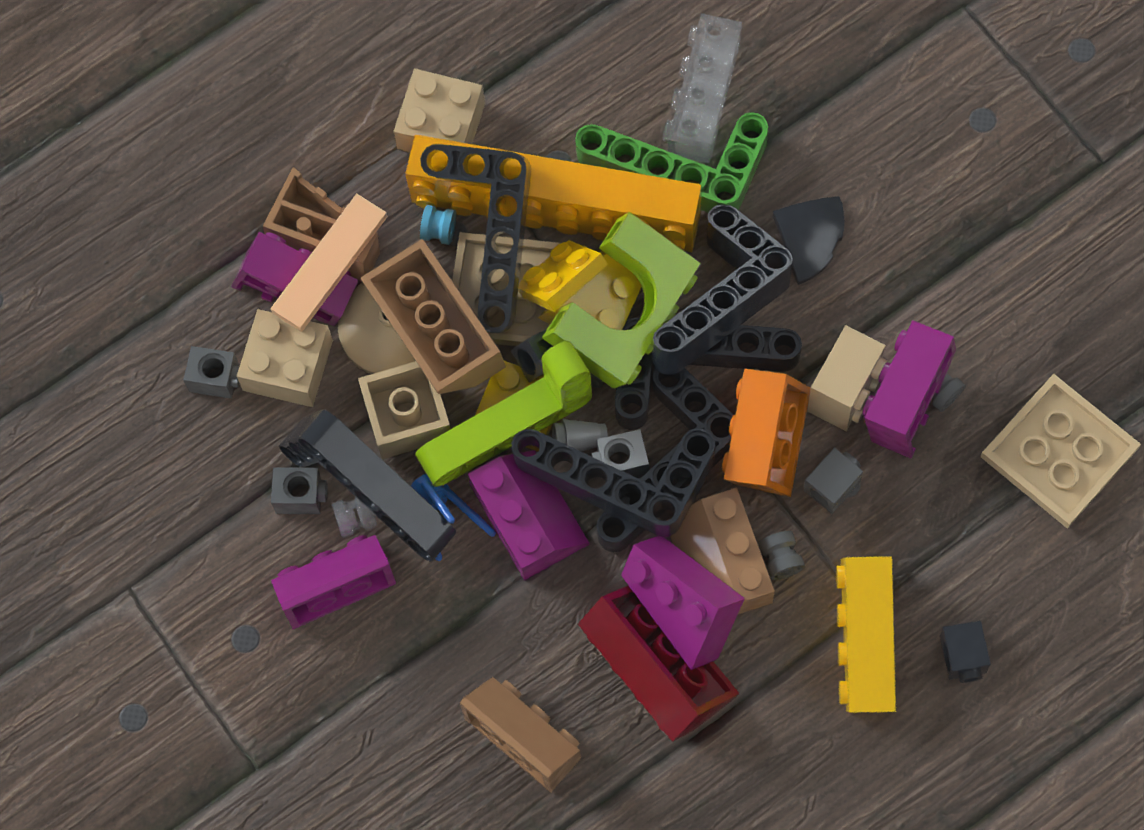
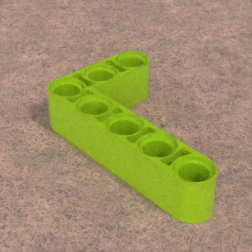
[415,341,592,487]

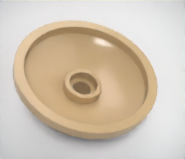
[338,282,415,374]

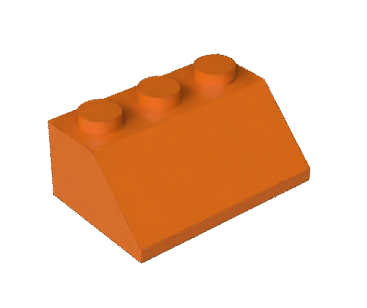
[722,369,811,497]

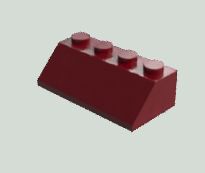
[578,585,740,742]

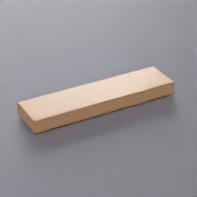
[270,193,387,332]

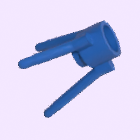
[411,474,496,561]

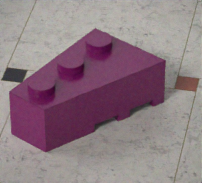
[231,232,358,326]
[862,320,956,459]
[621,536,745,670]

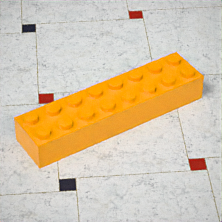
[405,134,701,253]

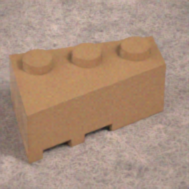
[263,167,380,282]

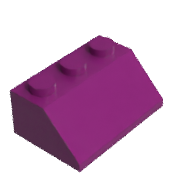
[468,450,589,580]
[271,535,396,629]

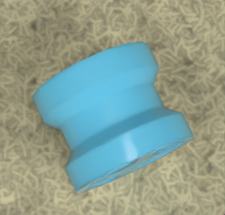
[420,205,456,245]

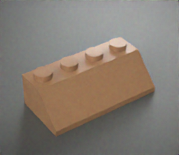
[361,238,506,394]

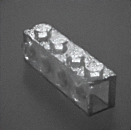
[663,13,743,164]

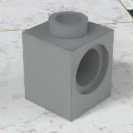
[592,430,649,484]

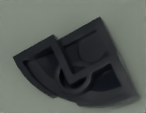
[773,196,845,285]

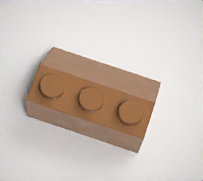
[667,488,775,614]
[460,677,581,793]

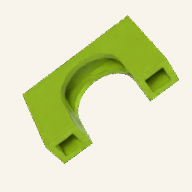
[542,212,701,389]

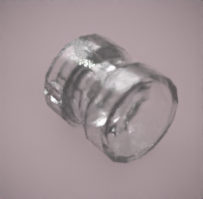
[332,497,378,538]

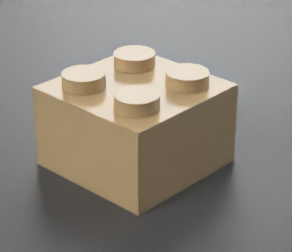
[393,69,485,152]
[237,309,333,407]
[807,325,888,432]
[358,361,451,459]

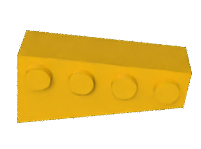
[836,557,896,712]

